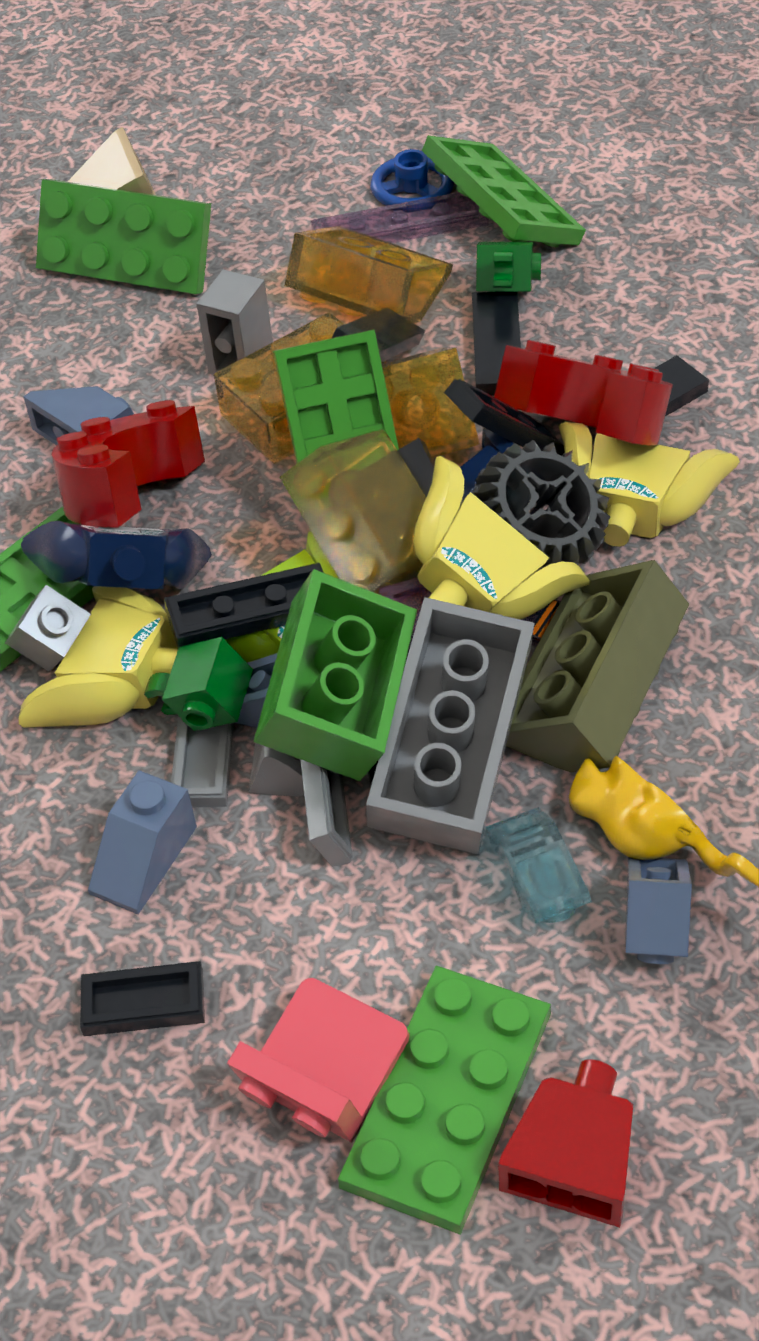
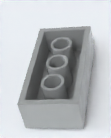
[366,597,535,855]

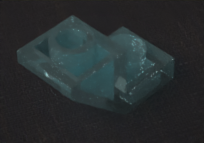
[485,807,592,923]

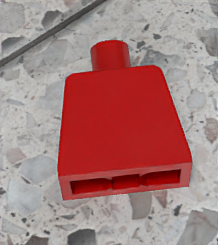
[498,1059,634,1228]

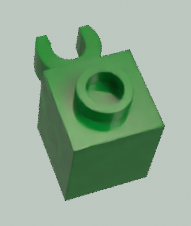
[476,242,541,292]
[144,637,253,731]

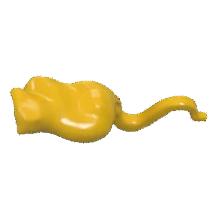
[568,756,759,887]

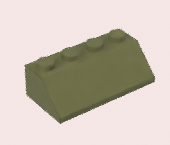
[506,560,689,772]

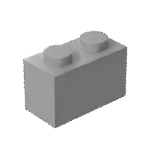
[196,269,274,384]

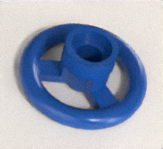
[370,149,454,211]

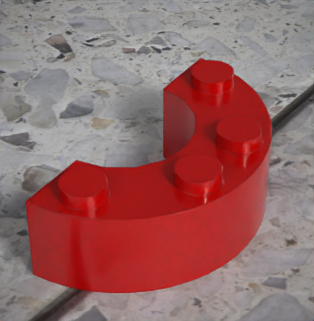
[494,340,673,445]
[51,400,205,528]

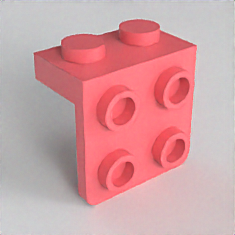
[227,978,410,1143]

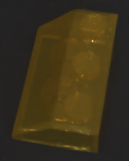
[284,226,453,323]
[279,429,426,597]

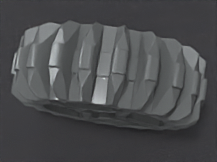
[472,440,610,570]

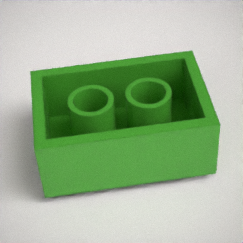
[253,569,417,781]

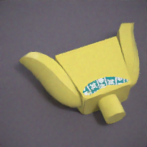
[559,422,740,547]
[413,456,590,620]
[19,586,178,728]

